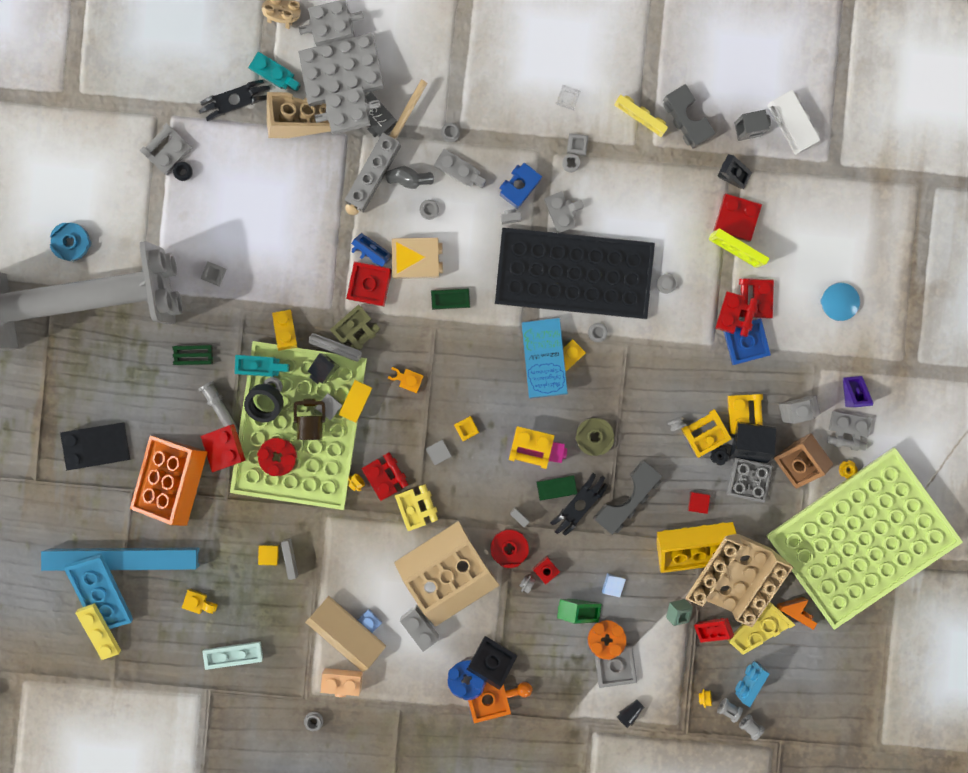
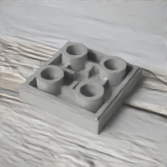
[726,458,773,503]

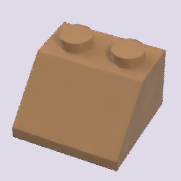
[774,433,833,489]

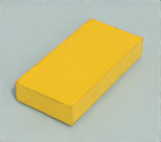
[339,380,373,423]

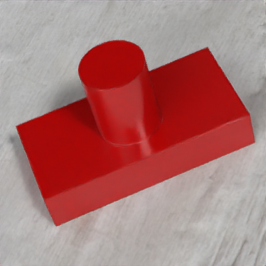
[694,618,735,643]

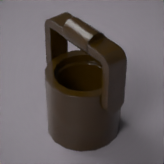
[294,399,325,440]

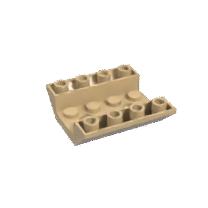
[394,521,500,627]
[685,534,793,627]

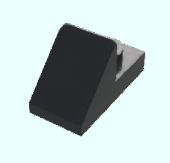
[718,154,752,189]

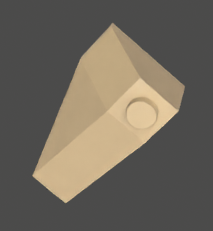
[267,92,331,138]

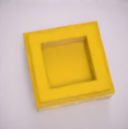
[454,416,480,441]
[258,545,279,565]

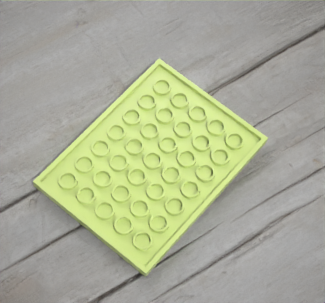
[230,341,367,510]
[766,447,963,630]

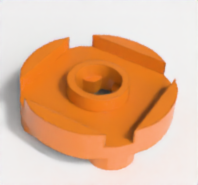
[588,620,626,660]

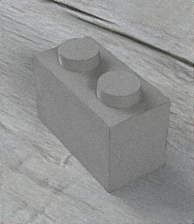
[400,606,439,652]

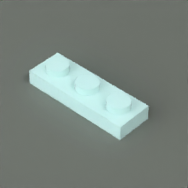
[202,641,263,670]

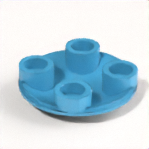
[820,283,860,321]

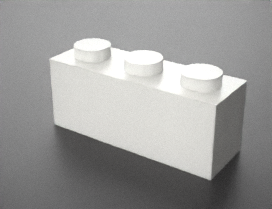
[768,90,820,155]

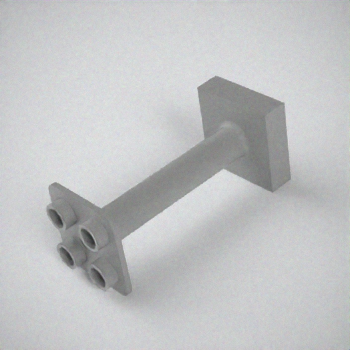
[0,241,183,352]

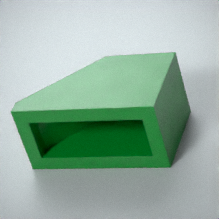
[557,599,602,624]

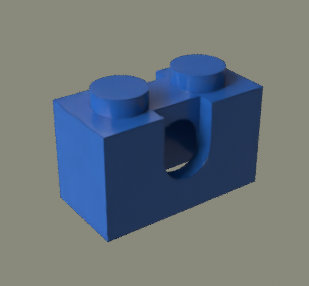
[499,163,542,210]

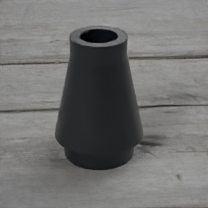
[617,699,645,728]

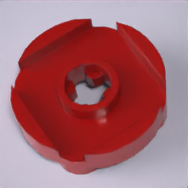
[257,438,297,476]
[490,529,529,568]

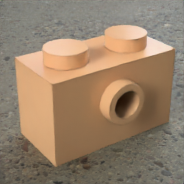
[320,668,363,697]

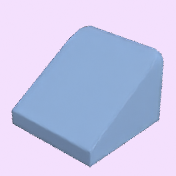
[602,573,626,597]

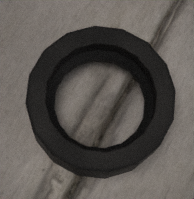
[244,384,284,423]

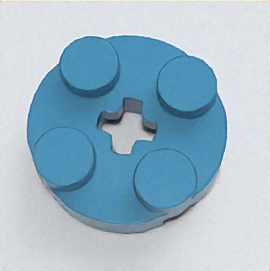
[50,223,91,262]

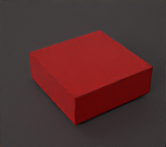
[688,492,710,514]

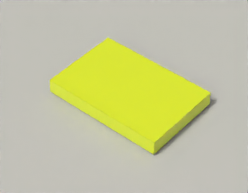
[709,229,770,268]

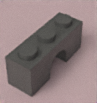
[663,84,715,149]

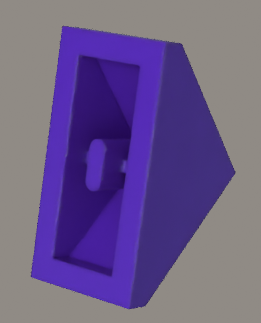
[843,376,873,408]

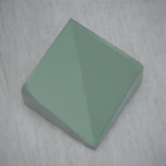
[666,599,693,626]

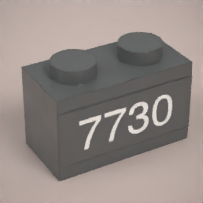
[366,92,397,138]

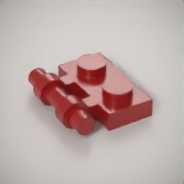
[715,291,758,337]
[361,452,409,501]

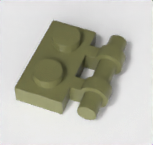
[330,304,380,350]

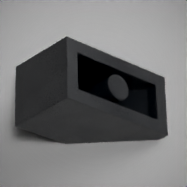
[308,353,340,384]

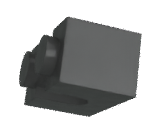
[734,109,771,141]

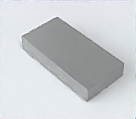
[281,539,299,580]

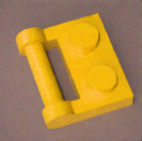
[728,394,763,434]
[681,409,732,458]
[509,426,555,469]

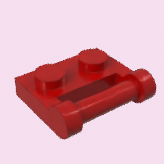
[739,279,774,318]

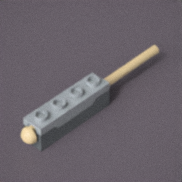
[345,79,428,215]

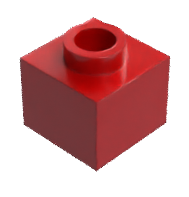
[533,556,560,585]

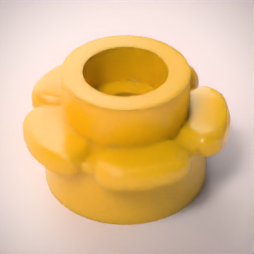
[839,460,858,479]
[348,473,365,491]
[699,689,712,708]

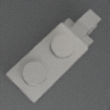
[434,149,486,188]

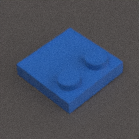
[723,318,771,365]

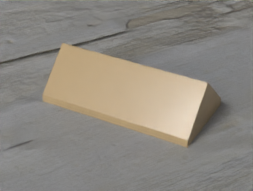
[305,596,386,672]

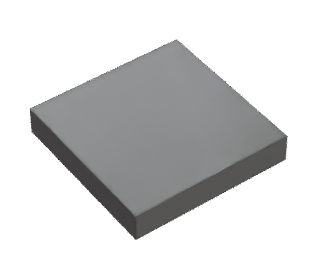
[595,644,637,688]

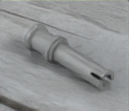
[199,381,239,433]

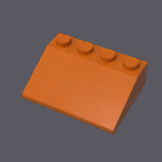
[130,435,207,526]

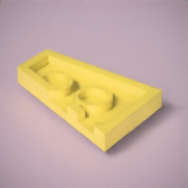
[727,602,795,655]

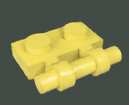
[395,484,439,531]

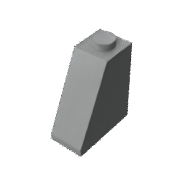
[779,395,821,424]

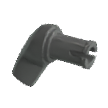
[385,166,434,189]

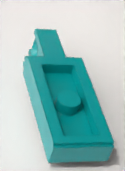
[248,52,301,92]
[234,355,290,377]

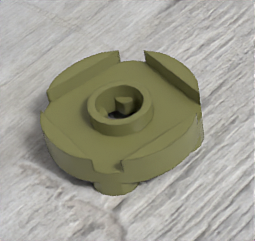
[575,418,614,456]

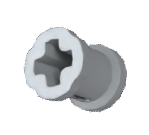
[717,698,743,723]
[739,714,765,741]

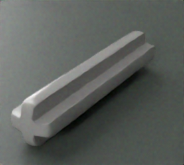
[309,333,362,361]

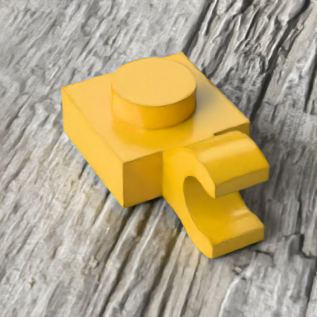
[182,589,218,614]

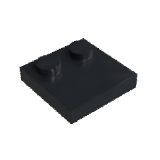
[466,636,517,690]

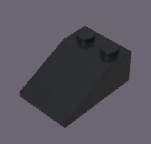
[60,422,131,471]

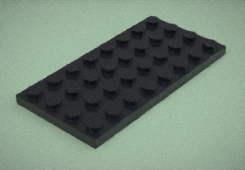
[495,227,655,319]

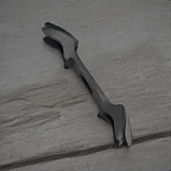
[199,79,270,122]
[550,472,608,536]

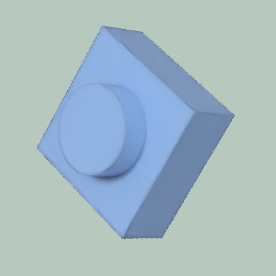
[357,609,382,633]

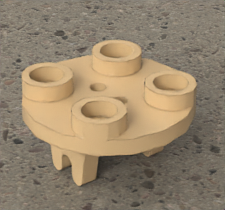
[262,0,301,29]

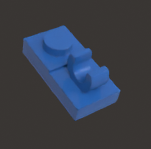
[351,233,392,267]

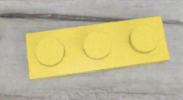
[614,94,668,137]
[75,603,121,660]

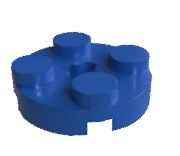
[448,660,486,701]

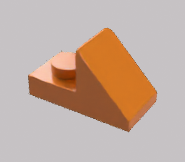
[776,597,817,630]

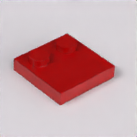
[713,193,762,242]
[346,262,392,307]
[201,424,246,472]

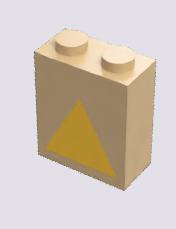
[392,238,443,279]

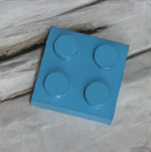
[735,661,770,707]

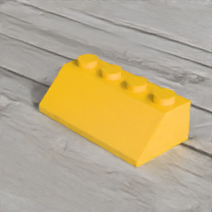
[657,522,737,573]

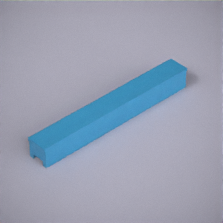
[41,547,200,571]

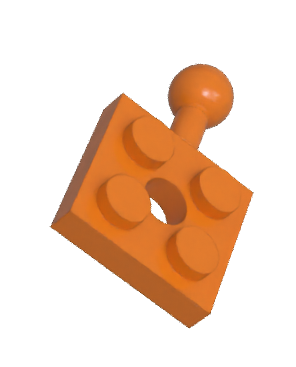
[467,682,532,724]

